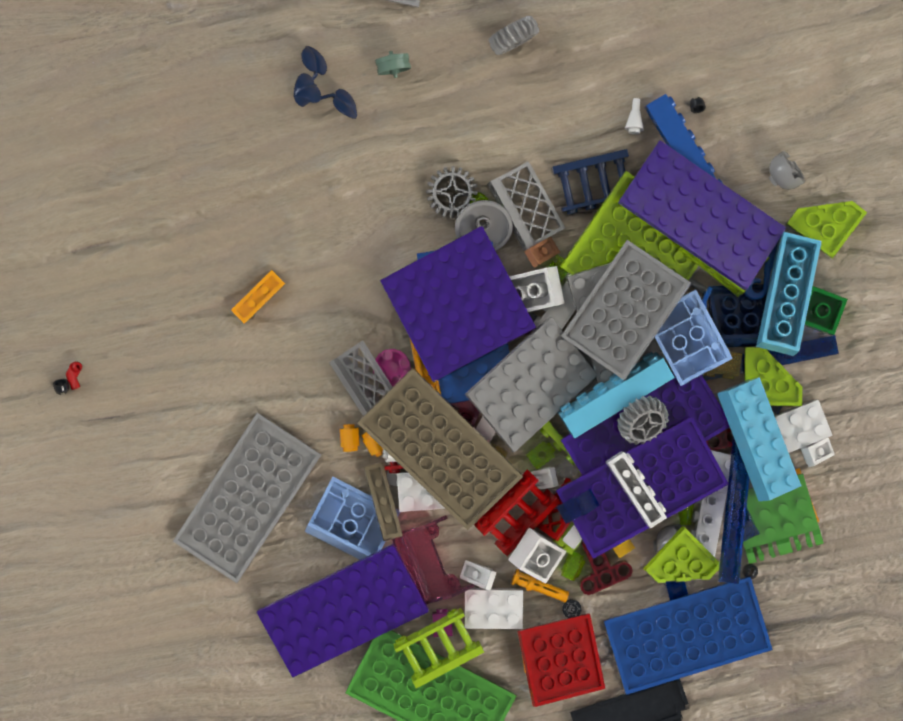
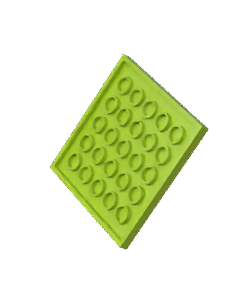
[560,171,698,281]

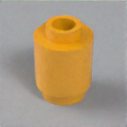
[339,424,360,452]
[361,432,383,457]

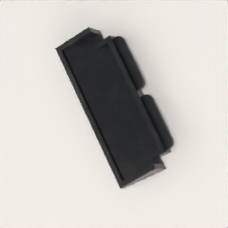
[570,678,689,721]

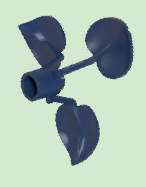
[293,45,357,119]

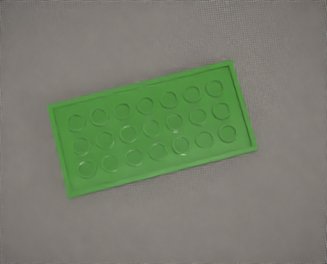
[345,630,517,721]

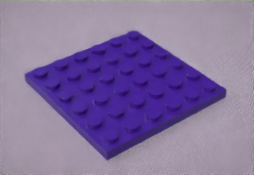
[380,226,536,382]

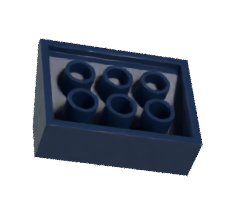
[708,284,768,347]

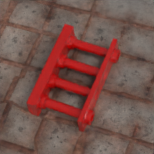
[474,469,561,557]

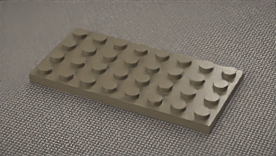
[357,367,523,530]

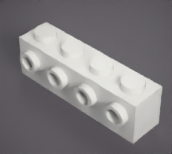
[605,451,667,528]
[690,491,727,557]

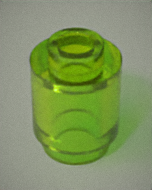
[561,552,586,581]

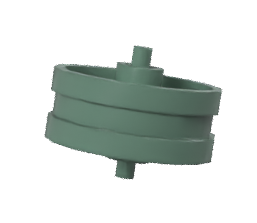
[375,51,411,78]

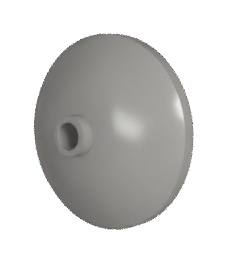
[455,200,513,251]

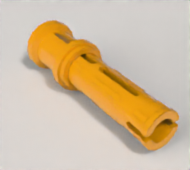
[511,569,569,603]

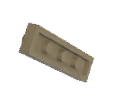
[364,462,403,542]

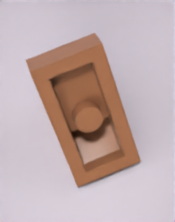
[524,237,561,268]

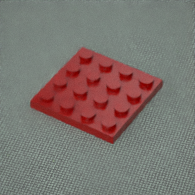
[517,613,606,707]

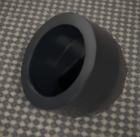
[690,97,706,113]
[53,379,69,395]
[742,564,758,579]

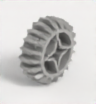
[489,16,539,55]
[426,166,478,218]
[617,396,669,445]

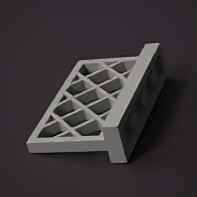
[487,161,565,251]
[329,341,392,416]

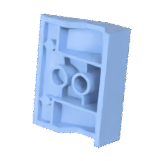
[655,290,733,386]
[305,477,400,560]

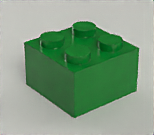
[805,286,848,335]

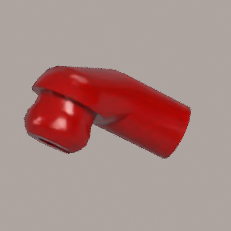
[66,361,82,390]

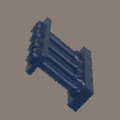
[551,149,629,215]

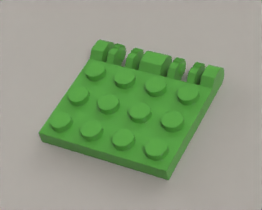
[729,473,824,564]

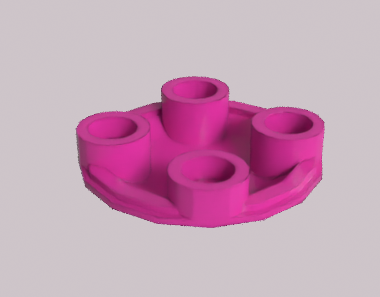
[373,349,411,387]

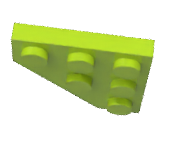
[786,201,867,259]
[744,347,803,406]
[643,526,723,583]

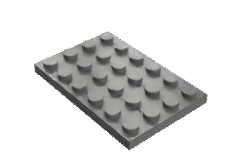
[561,240,691,380]
[465,317,597,452]

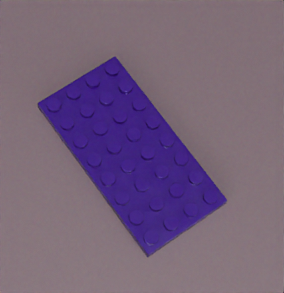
[618,140,786,290]
[561,371,730,475]
[556,416,729,559]
[256,544,429,677]

